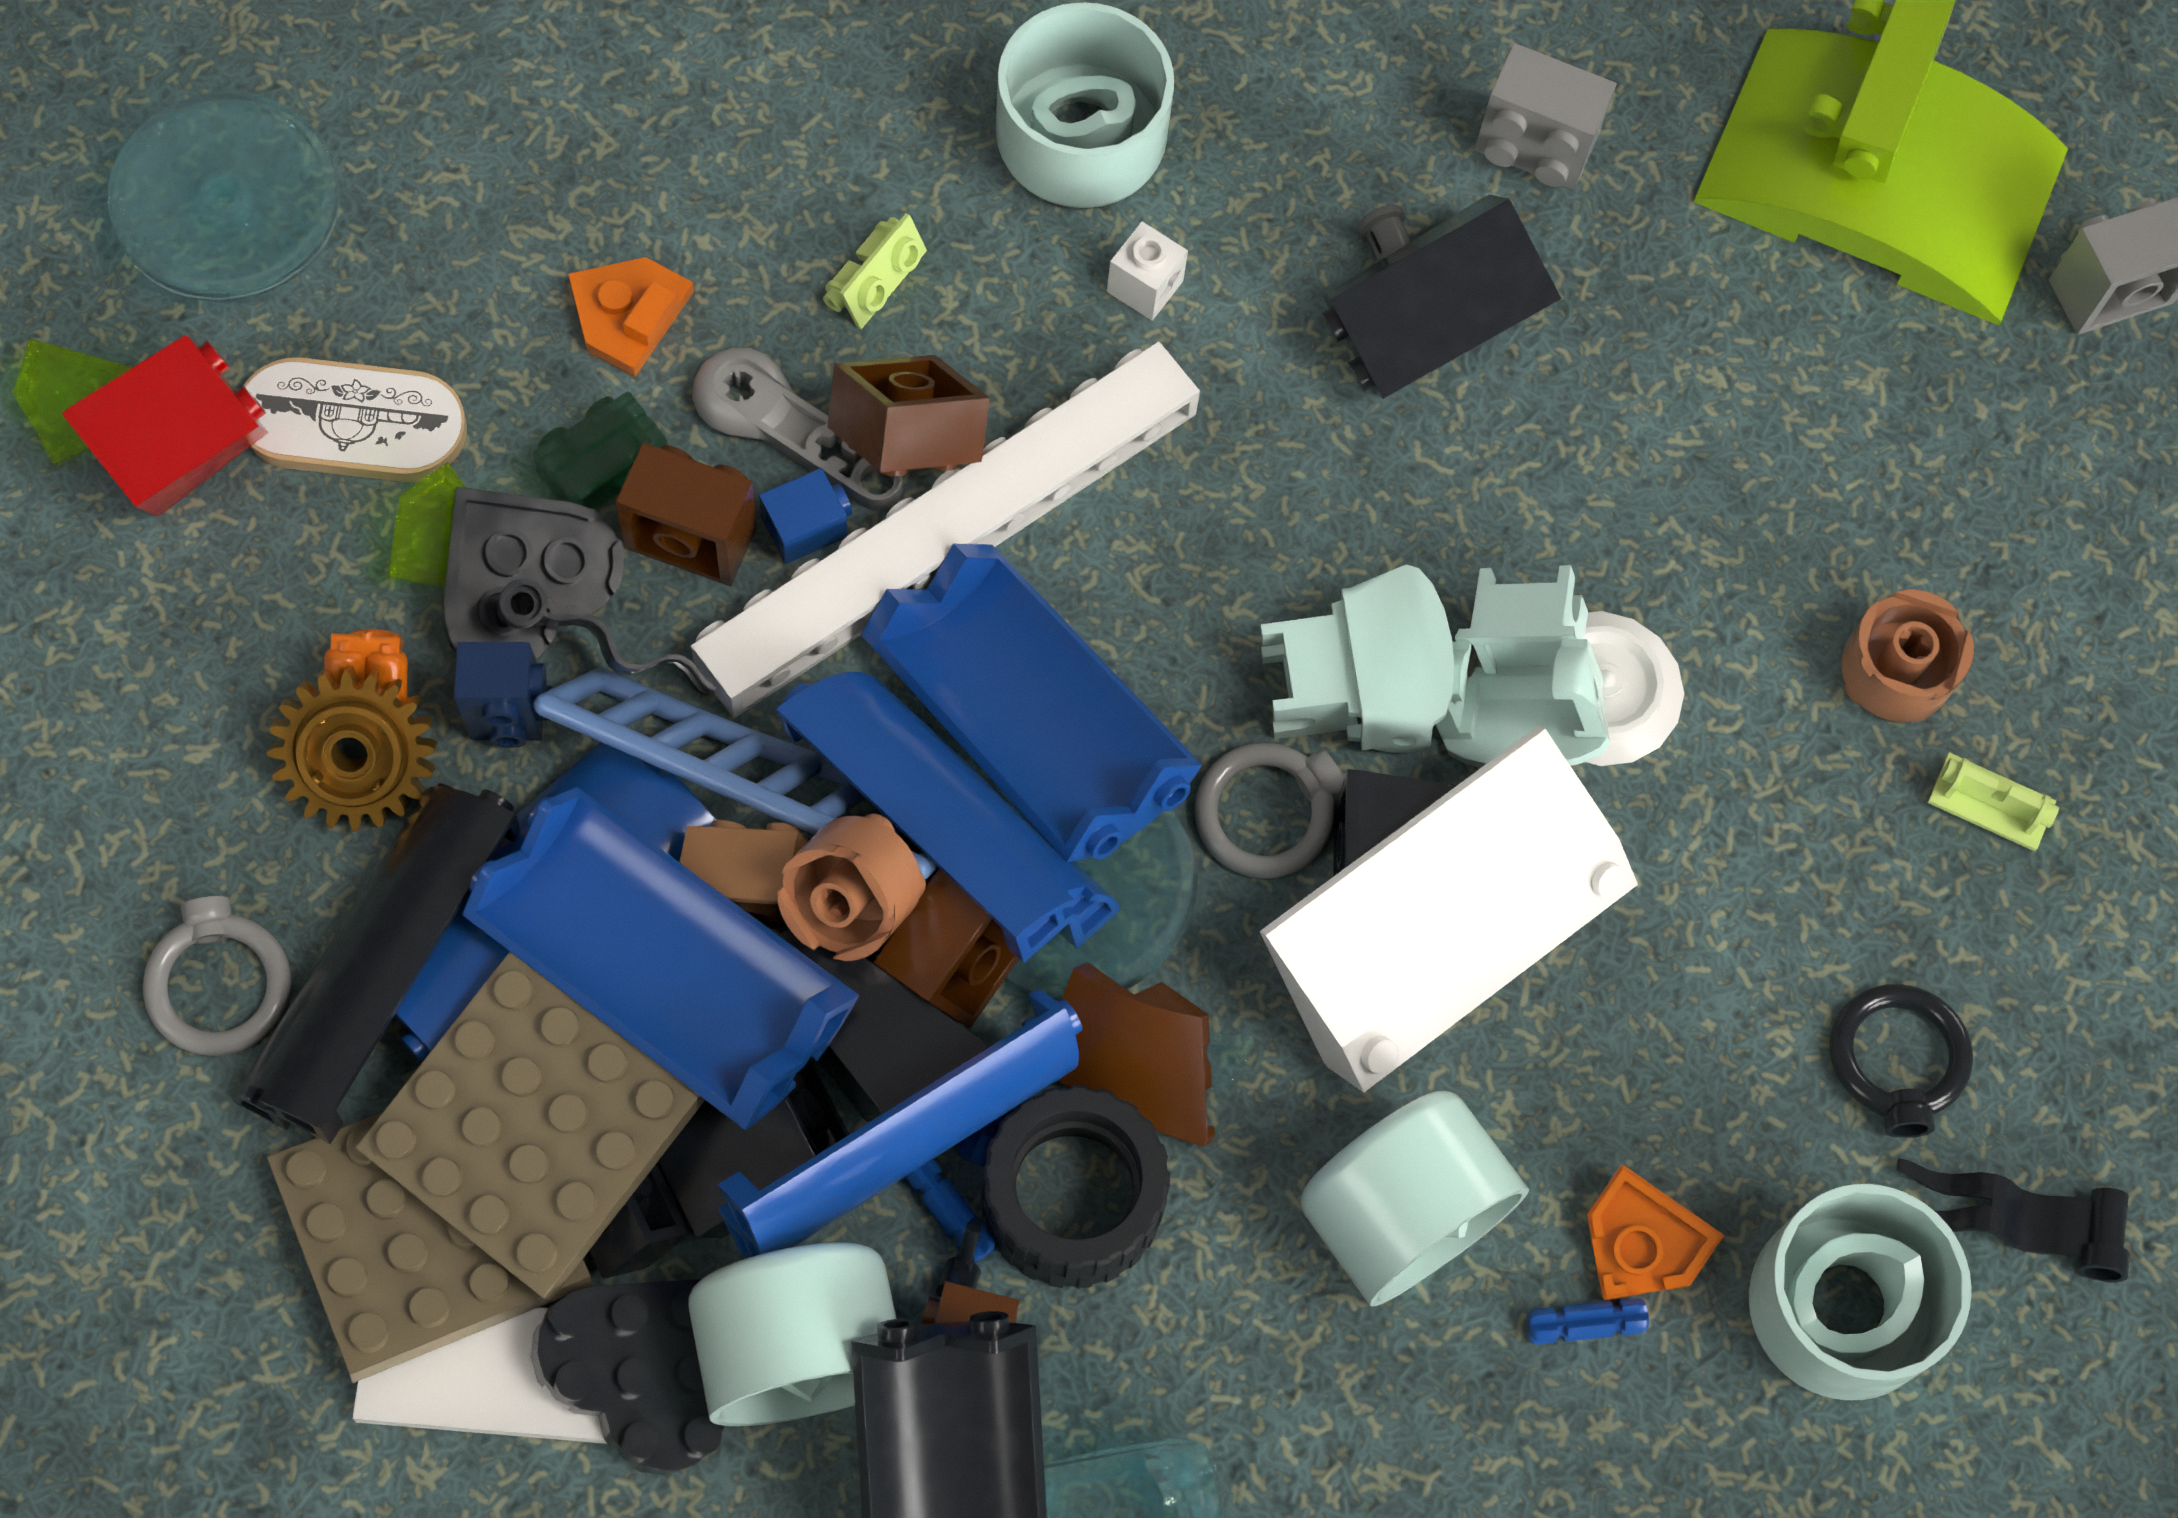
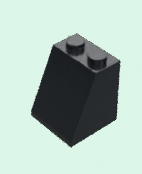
[657,1060,850,1238]

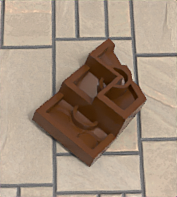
[1058,962,1215,1147]

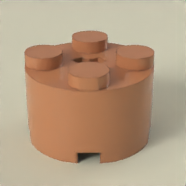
[1841,589,1974,722]
[778,814,926,961]

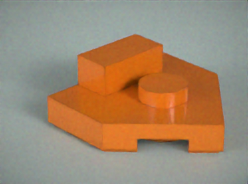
[568,257,694,377]
[1586,1164,1724,1300]

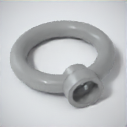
[1194,742,1344,879]
[143,896,291,1056]

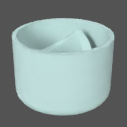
[996,2,1174,208]
[1301,1091,1529,1306]
[1749,1184,1971,1400]
[688,1242,896,1426]

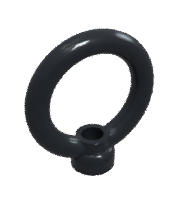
[1830,984,1973,1138]

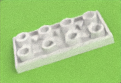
[352,1307,607,1444]

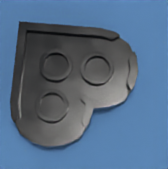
[441,487,625,659]
[531,1279,724,1475]

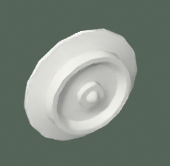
[1584,611,1684,766]

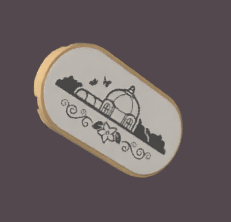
[244,357,467,482]

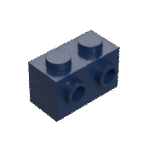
[454,642,553,748]

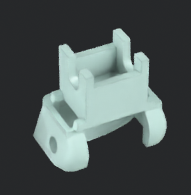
[1261,564,1455,753]
[1436,565,1610,768]

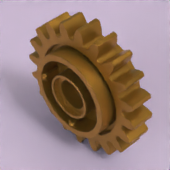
[267,665,438,832]

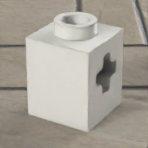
[1107,222,1188,321]

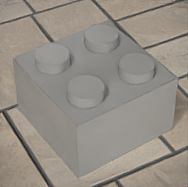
[1474,43,1617,190]
[2049,197,2178,335]

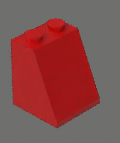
[61,335,269,517]

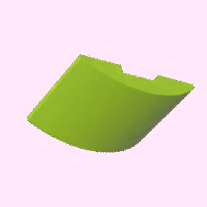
[1693,28,2068,325]

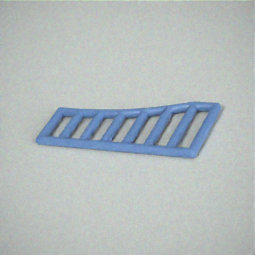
[534,667,939,879]

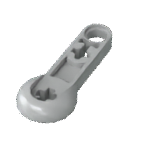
[692,347,903,510]

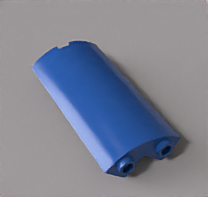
[861,543,1202,862]
[776,672,1121,963]
[394,742,716,1064]
[462,787,859,1130]
[718,988,1083,1259]

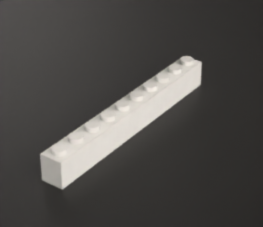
[691,342,1200,719]

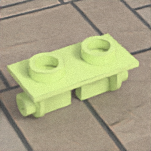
[823,213,927,329]
[1928,752,2059,851]

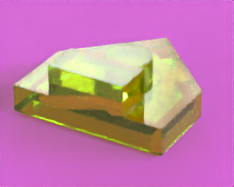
[13,338,133,466]
[387,462,467,588]

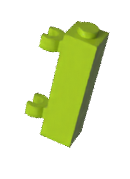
[1804,0,1956,183]

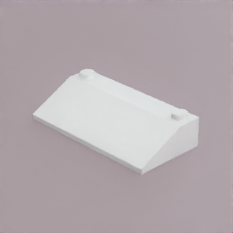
[1260,726,1638,1092]

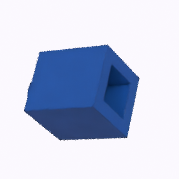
[759,468,853,565]

